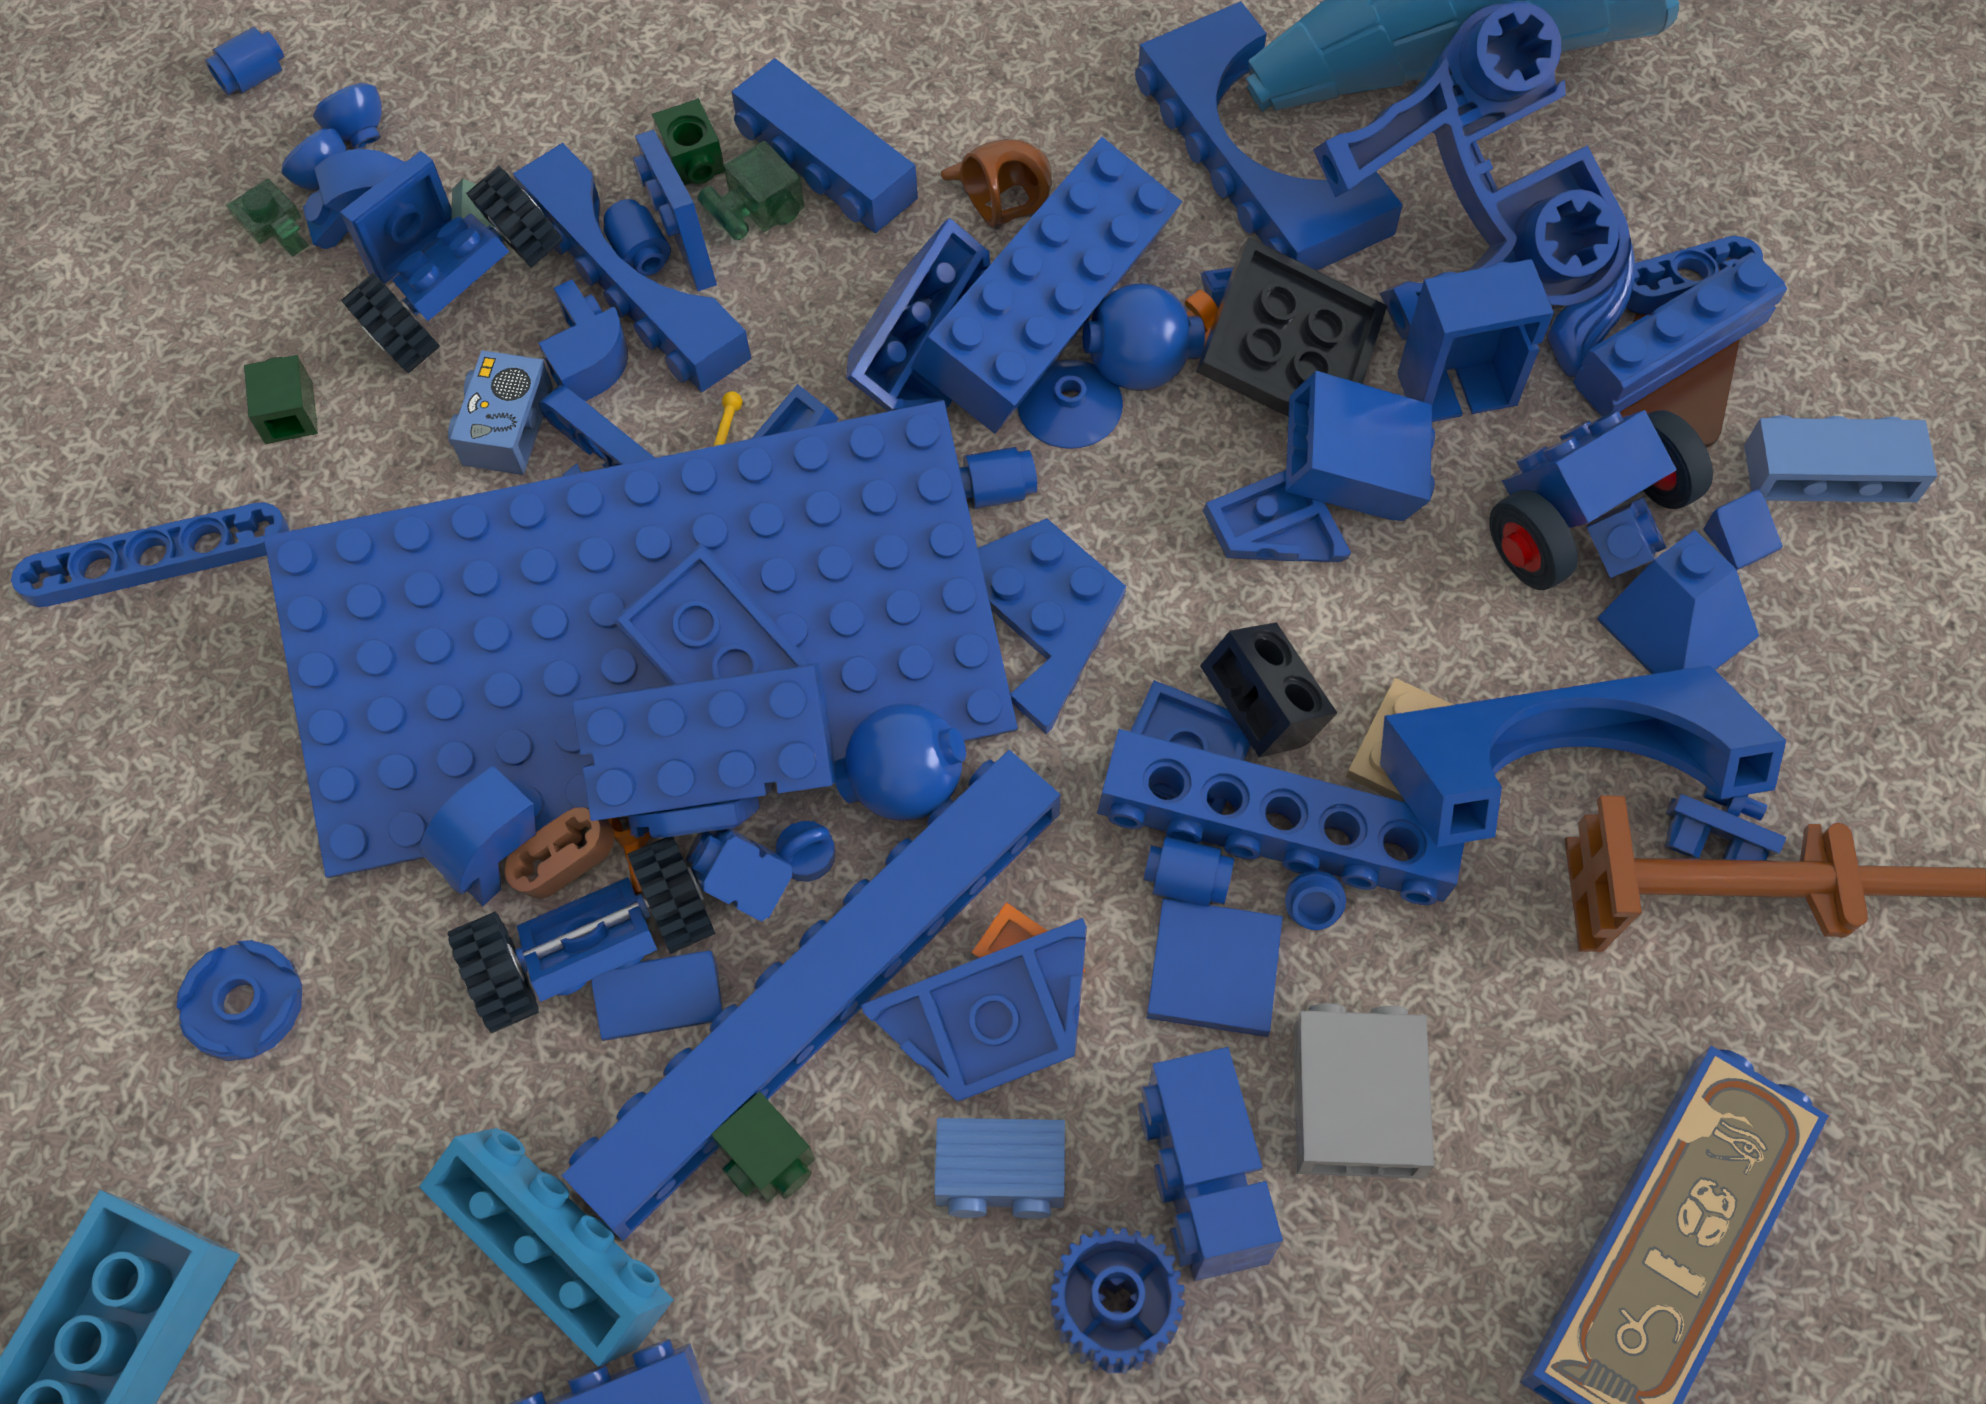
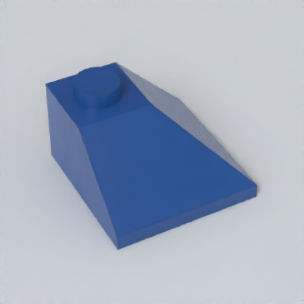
[1597,530,1759,674]

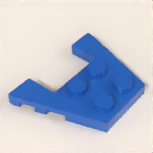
[977,518,1126,734]

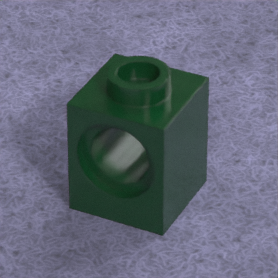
[652,98,725,186]

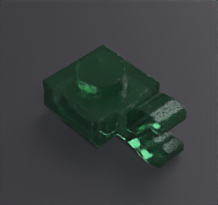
[226,178,309,257]

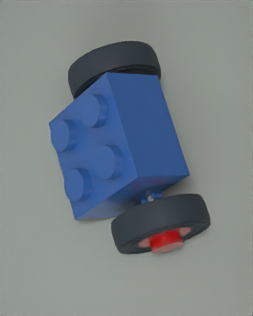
[1489,410,1713,590]

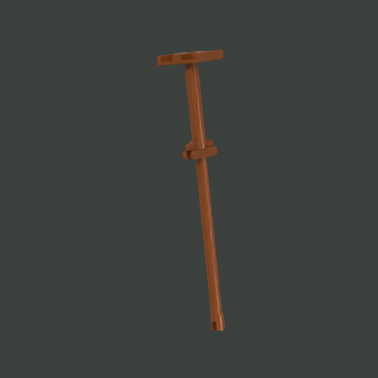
[1564,795,1986,952]

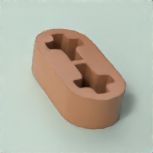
[504,807,615,899]

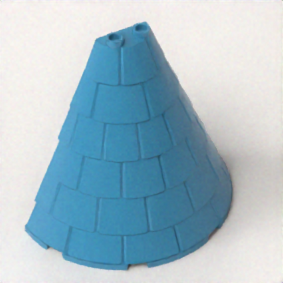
[1245,0,1680,112]

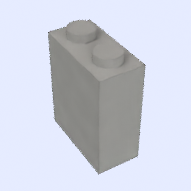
[1293,1003,1434,1179]

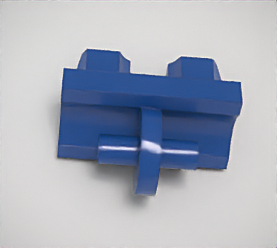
[1665,787,1787,860]

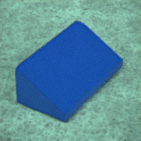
[591,951,723,1041]

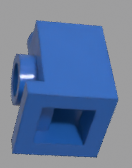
[1587,496,1667,578]

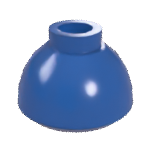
[313,83,382,149]
[281,128,347,191]

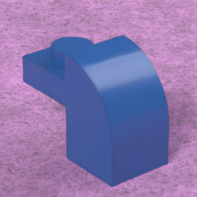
[303,149,405,249]
[538,279,628,401]
[420,766,536,906]

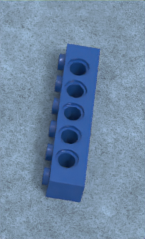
[1097,729,1465,905]

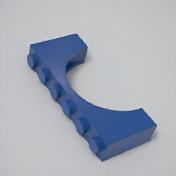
[1135,1,1403,271]
[1380,665,1786,847]

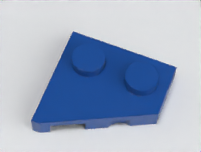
[1203,470,1351,562]

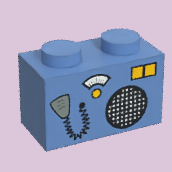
[448,350,553,475]

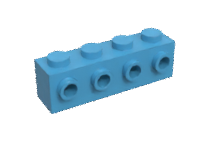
[419,1128,674,1367]

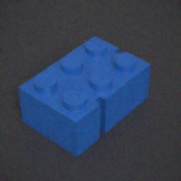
[1397,259,1554,422]
[1138,1047,1283,1282]

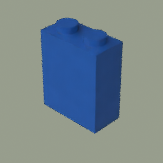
[1285,371,1435,521]

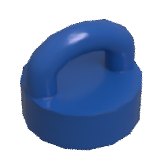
[775,821,836,882]

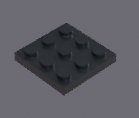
[1196,237,1387,417]

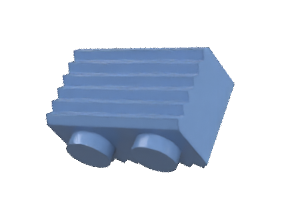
[935,1118,1065,1219]

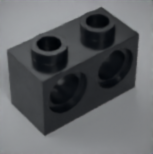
[1200,622,1337,758]

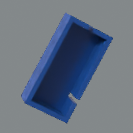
[572,663,837,821]

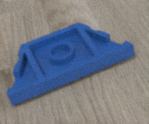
[861,918,1087,1102]

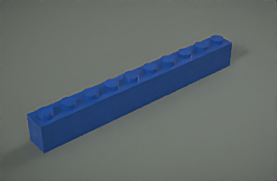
[561,750,1061,1241]

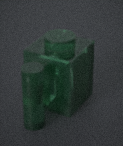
[698,140,804,240]

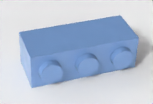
[1744,415,1937,502]

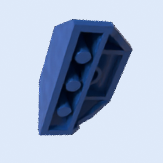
[846,218,990,412]

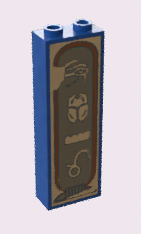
[1520,1046,1829,1404]

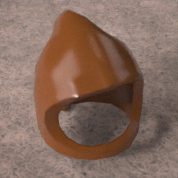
[941,139,1052,227]

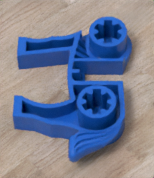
[1313,2,1635,377]

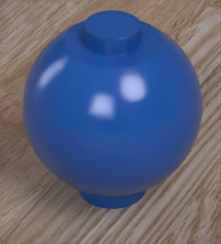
[1082,283,1205,391]
[834,703,966,821]

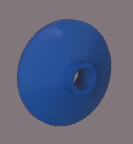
[1018,359,1123,449]

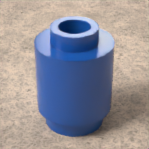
[205,27,284,95]
[603,199,671,276]
[959,447,1037,509]
[1143,836,1235,907]

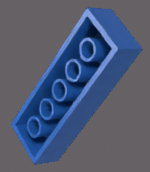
[911,137,1183,434]

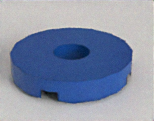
[176,940,302,1061]

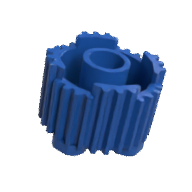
[1050,1227,1185,1374]

